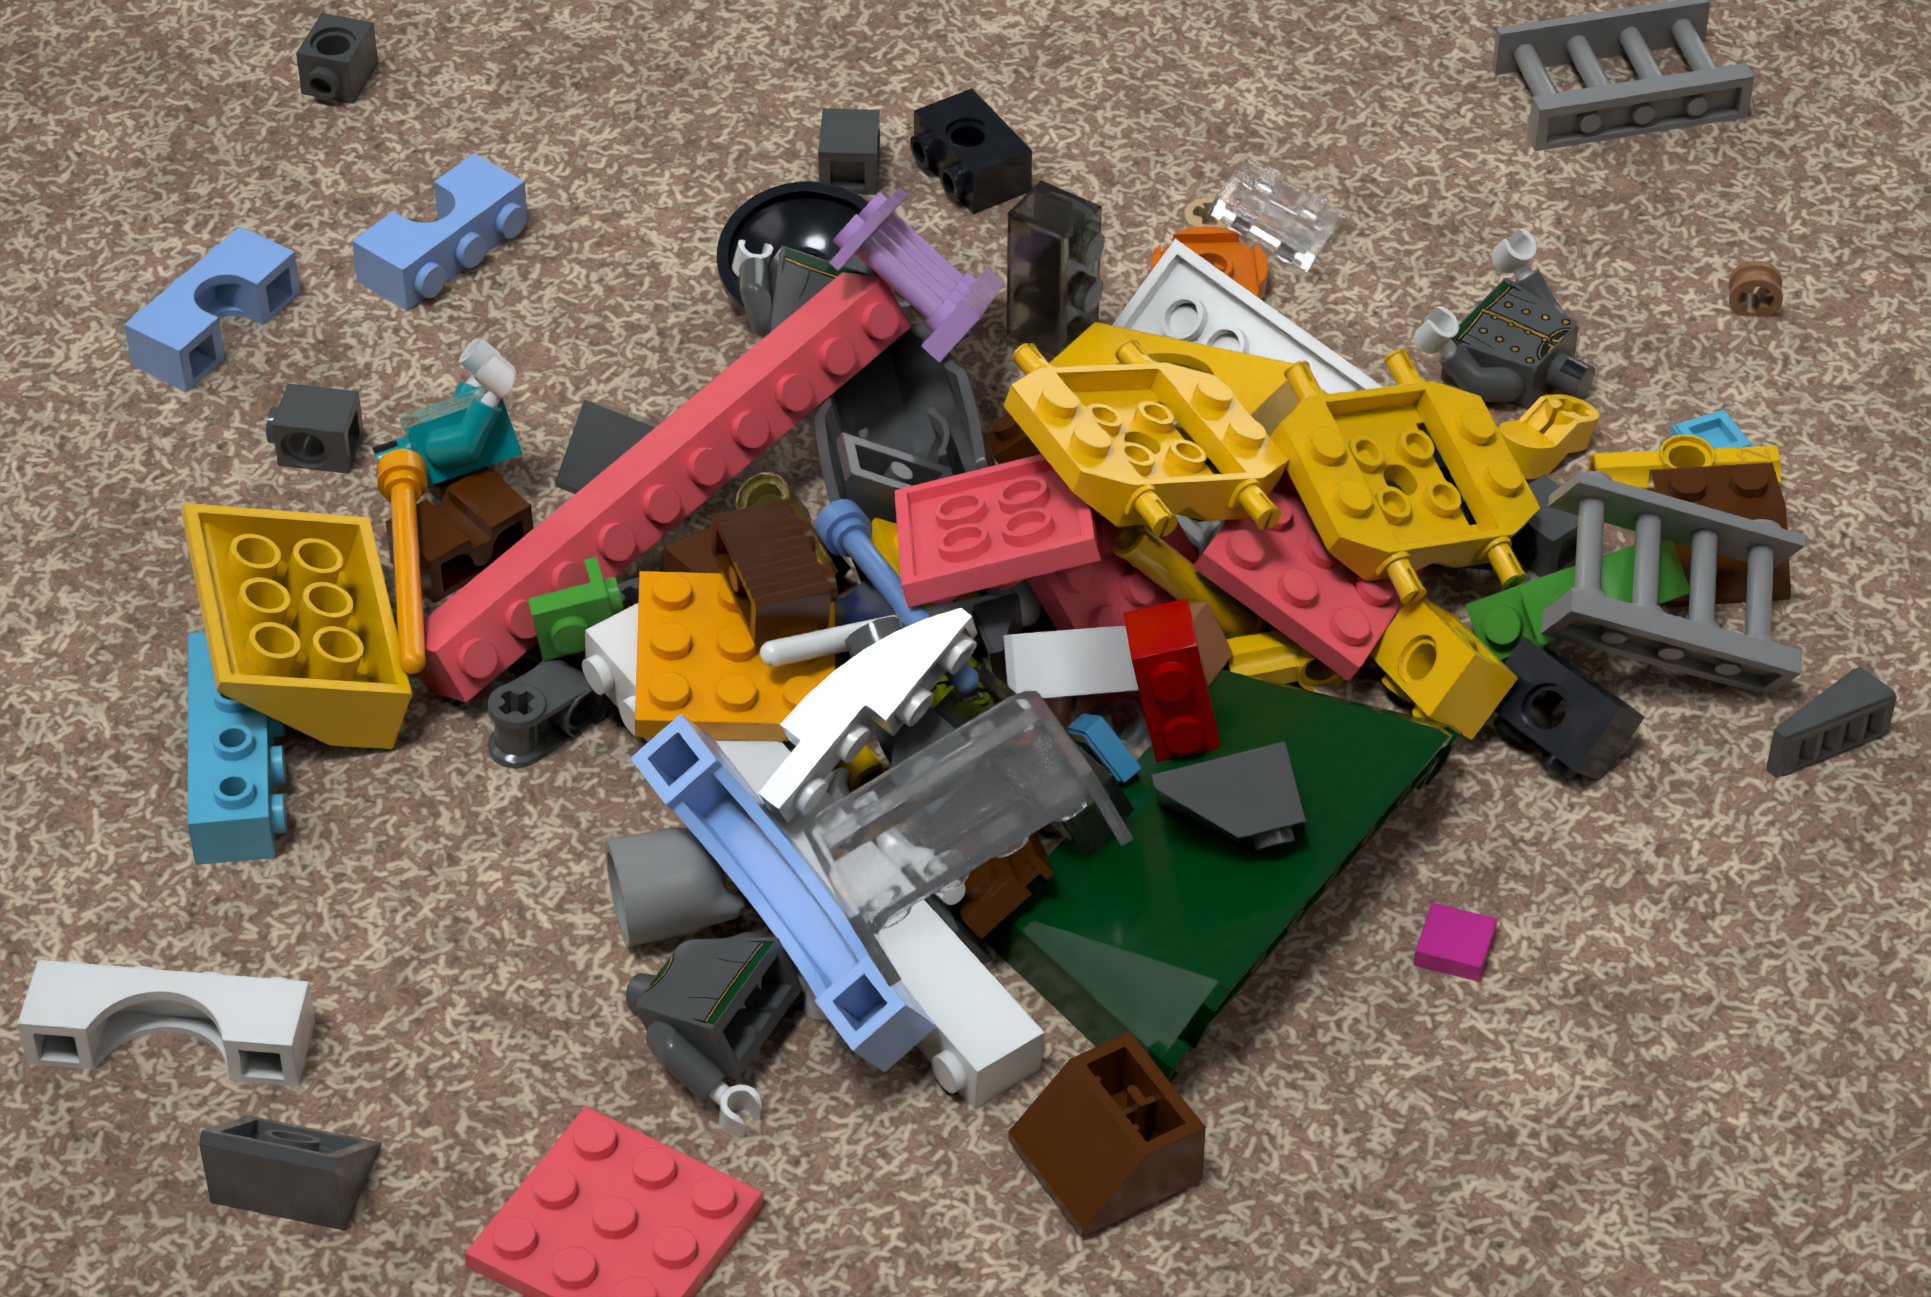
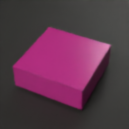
[1413,902,1497,982]

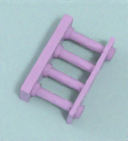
[829,187,1005,363]

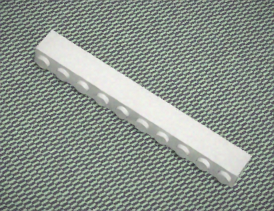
[582,603,1044,1109]

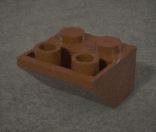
[1008,1031,1206,1238]

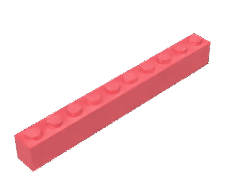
[417,272,911,702]

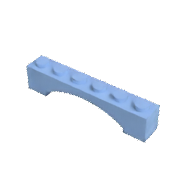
[630,714,937,1072]

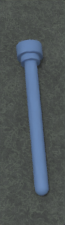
[815,499,979,693]

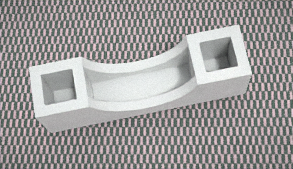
[17,960,315,1086]

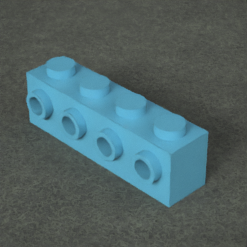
[188,632,287,865]

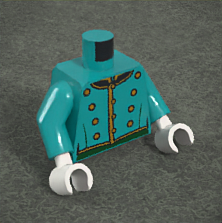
[372,339,523,485]

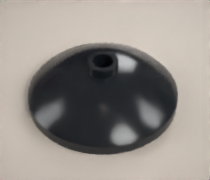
[717,181,879,314]

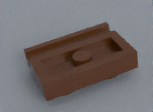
[951,812,1055,939]

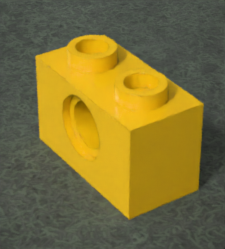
[1369,598,1518,740]

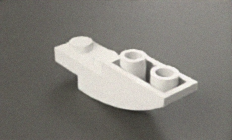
[758,608,977,824]

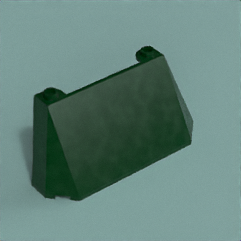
[985,669,1463,1083]

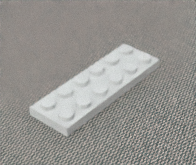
[1112,239,1432,488]

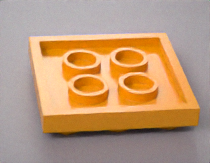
[634,571,835,741]

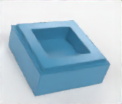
[1067,713,1142,783]

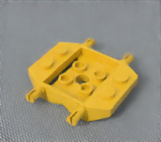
[1003,339,1289,537]
[1270,349,1540,605]

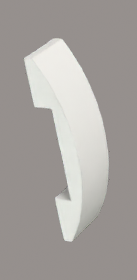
[1003,626,1139,701]

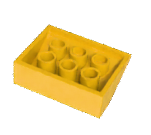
[181,503,412,749]

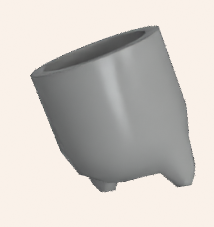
[605,827,748,948]

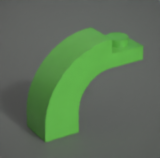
[1465,539,1690,660]

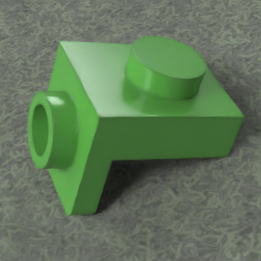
[527,557,624,661]

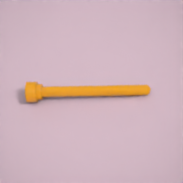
[377,449,428,674]

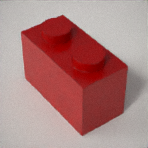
[1123,598,1221,762]

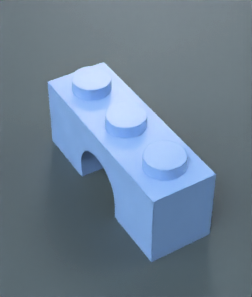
[352,153,528,311]
[124,226,301,392]

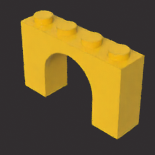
[1049,322,1298,474]

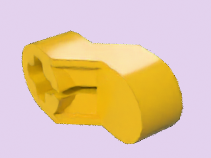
[1498,394,1600,479]

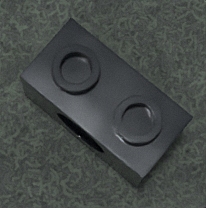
[910,88,1032,214]
[1493,636,1645,780]

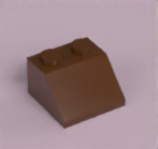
[1647,462,1791,608]

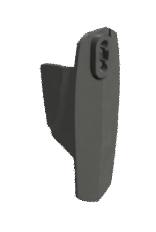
[814,323,996,660]

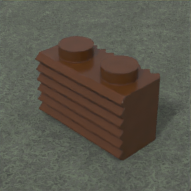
[711,498,838,646]

